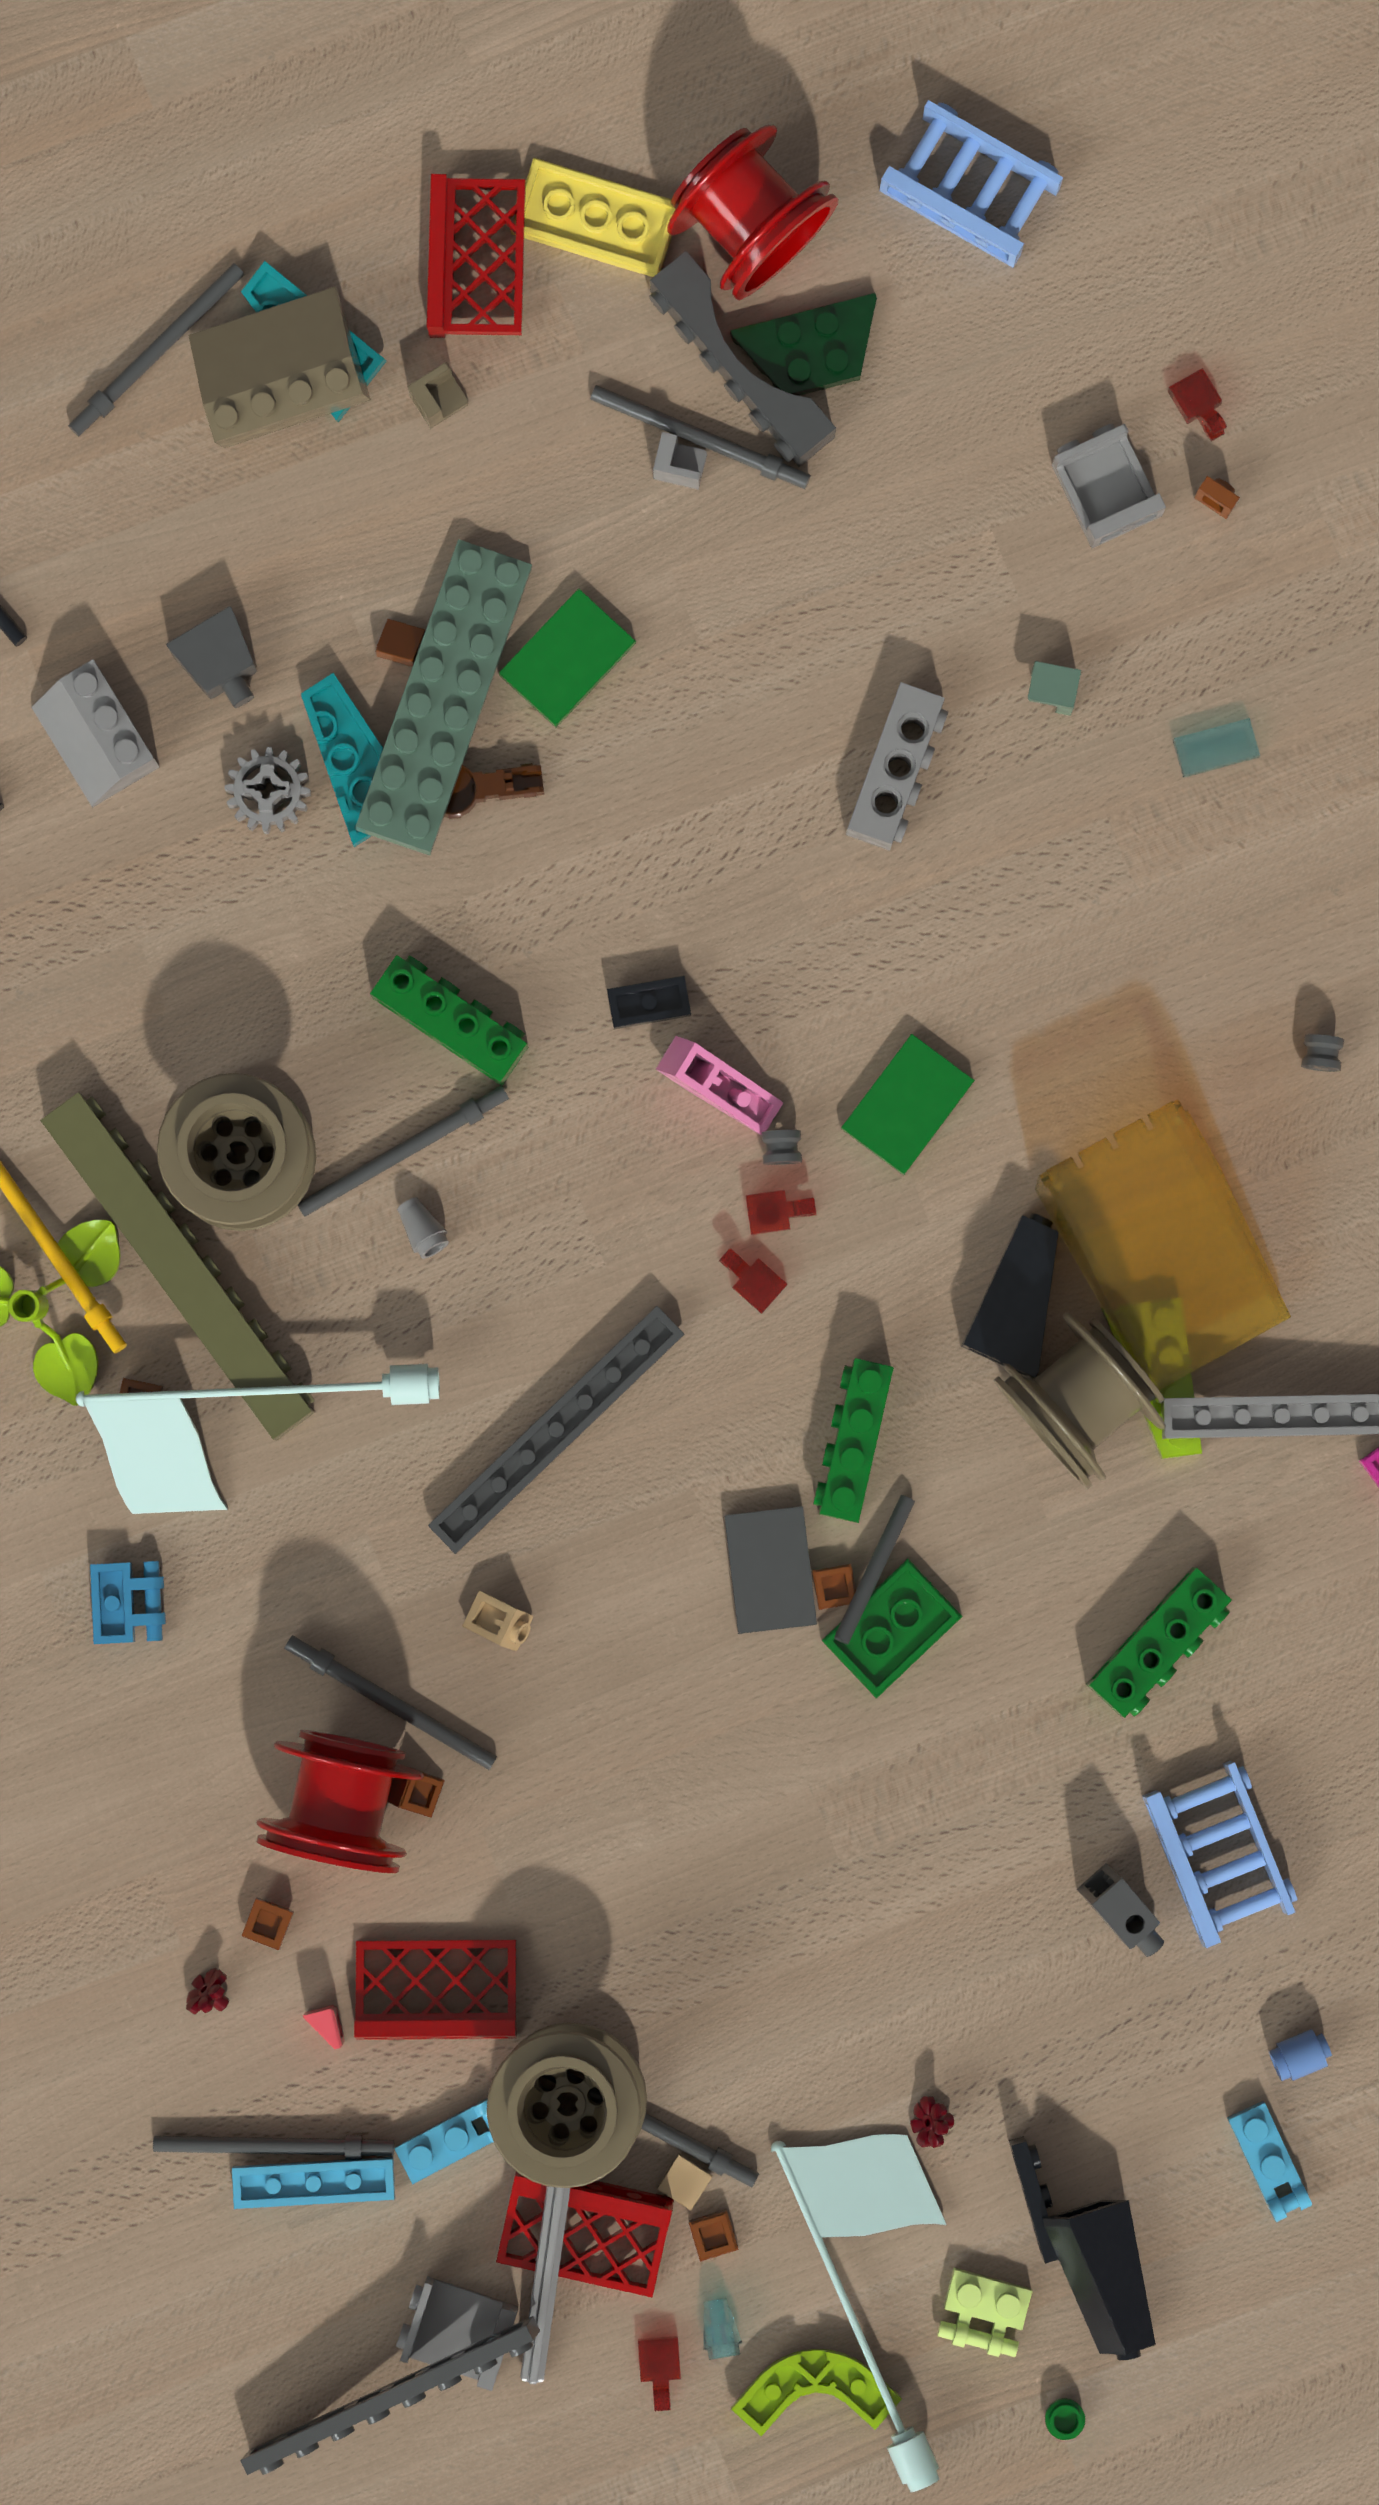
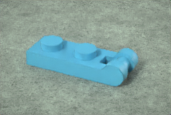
[394,2098,494,2185]
[1227,2101,1312,2222]

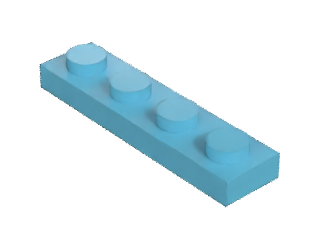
[232,2157,396,2209]

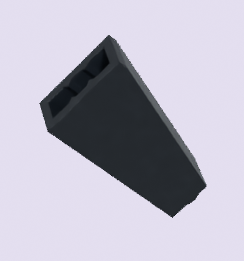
[961,1213,1059,1380]
[1043,2200,1156,2360]

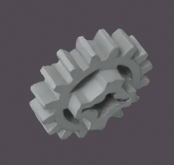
[225,747,311,834]

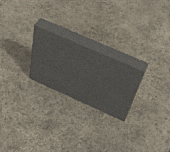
[724,1506,817,1634]

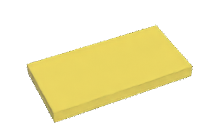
[511,158,676,277]

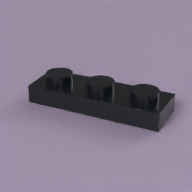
[1008,2136,1059,2264]

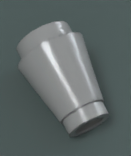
[397,1197,449,1259]

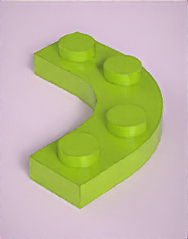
[731,2349,902,2437]

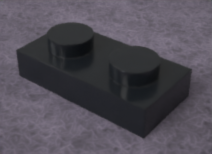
[607,976,691,1030]

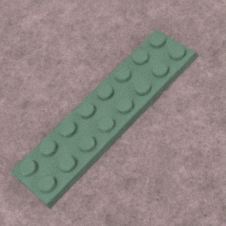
[356,539,532,856]

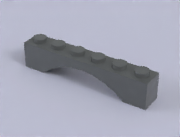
[649,251,836,467]

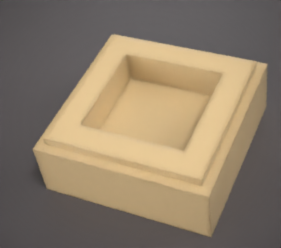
[657,2153,713,2210]

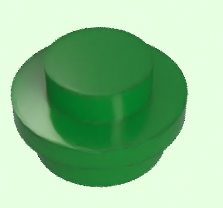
[1045,2398,1085,2440]

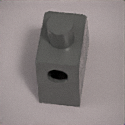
[166,606,257,708]
[1077,1863,1164,1957]

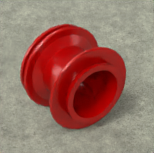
[667,125,839,300]
[256,1730,424,1873]

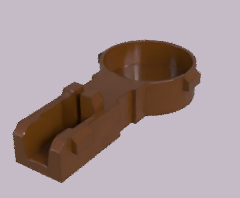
[444,763,544,820]

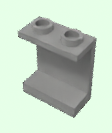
[396,2276,519,2391]

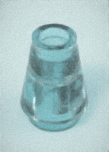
[703,2298,743,2360]

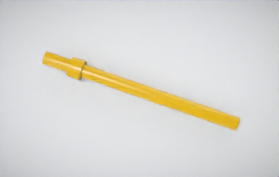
[0,1161,127,1354]

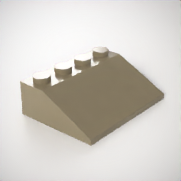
[189,287,371,448]

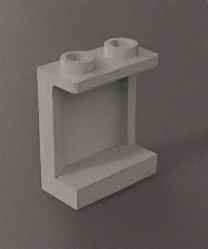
[1052,424,1166,549]

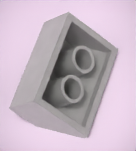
[31,659,159,807]

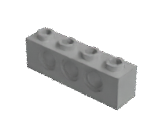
[846,682,949,851]

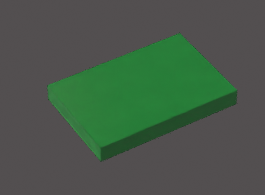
[499,588,636,728]
[841,1034,975,1176]
[821,1559,963,1699]

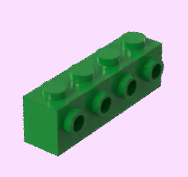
[370,955,529,1086]
[813,1358,894,1523]
[1086,1567,1232,1718]

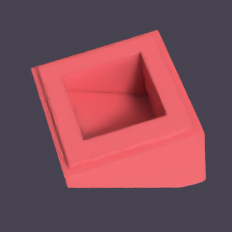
[303,2005,345,2049]

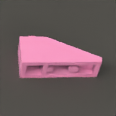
[656,1036,784,1135]

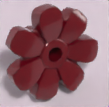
[186,1968,229,2015]
[910,2096,954,2148]

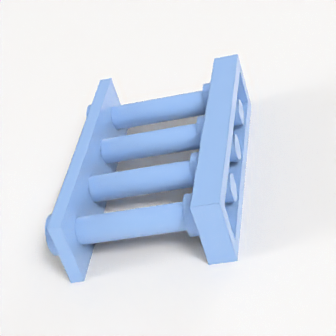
[880,100,1063,268]
[1142,1761,1297,1948]

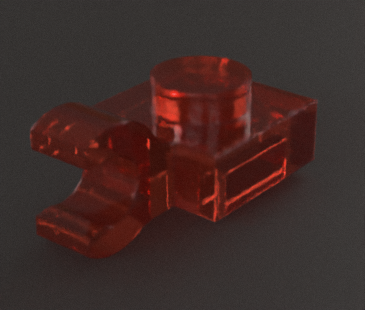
[1168,368,1227,442]
[746,1190,817,1235]
[719,1248,788,1314]
[638,2336,681,2411]

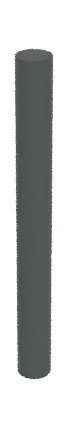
[834,1495,915,1645]

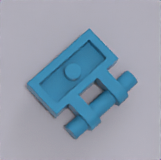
[90,1561,166,1644]

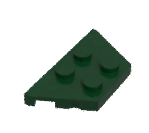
[730,293,877,396]

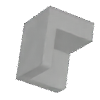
[653,432,707,490]

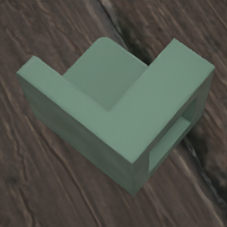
[1028,661,1081,716]

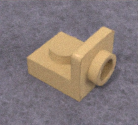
[462,1591,533,1651]

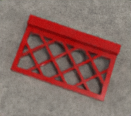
[427,174,526,338]
[354,1940,517,2040]
[496,2171,674,2298]

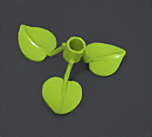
[0,1220,121,1406]

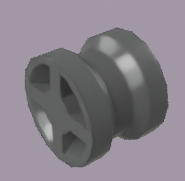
[1301,1034,1344,1072]
[762,1130,802,1165]

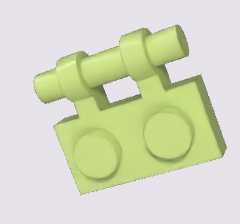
[937,2268,1032,2357]

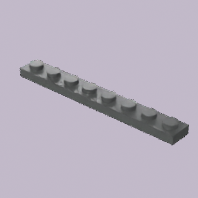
[428,1306,685,1554]
[240,2316,540,2475]

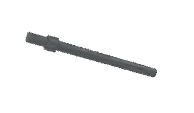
[68,263,245,437]
[590,385,811,489]
[298,1085,509,1217]
[284,1635,497,1770]
[542,2072,759,2188]
[153,2135,395,2160]

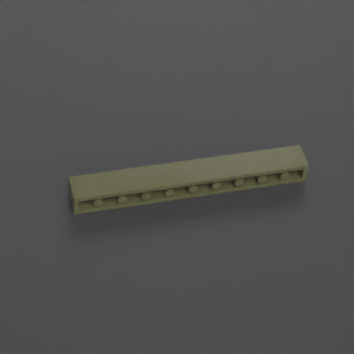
[40,1092,315,1441]

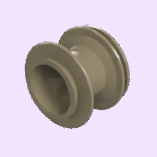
[157,1073,316,1231]
[993,1313,1166,1489]
[487,2022,647,2188]

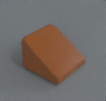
[375,619,425,667]
[387,1764,445,1818]

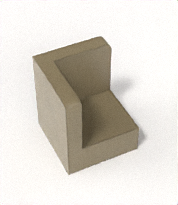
[407,362,468,429]

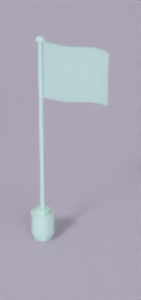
[76,1364,440,1514]
[771,2134,947,2492]

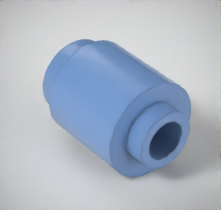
[1269,2029,1332,2081]

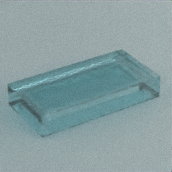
[1173,718,1260,778]

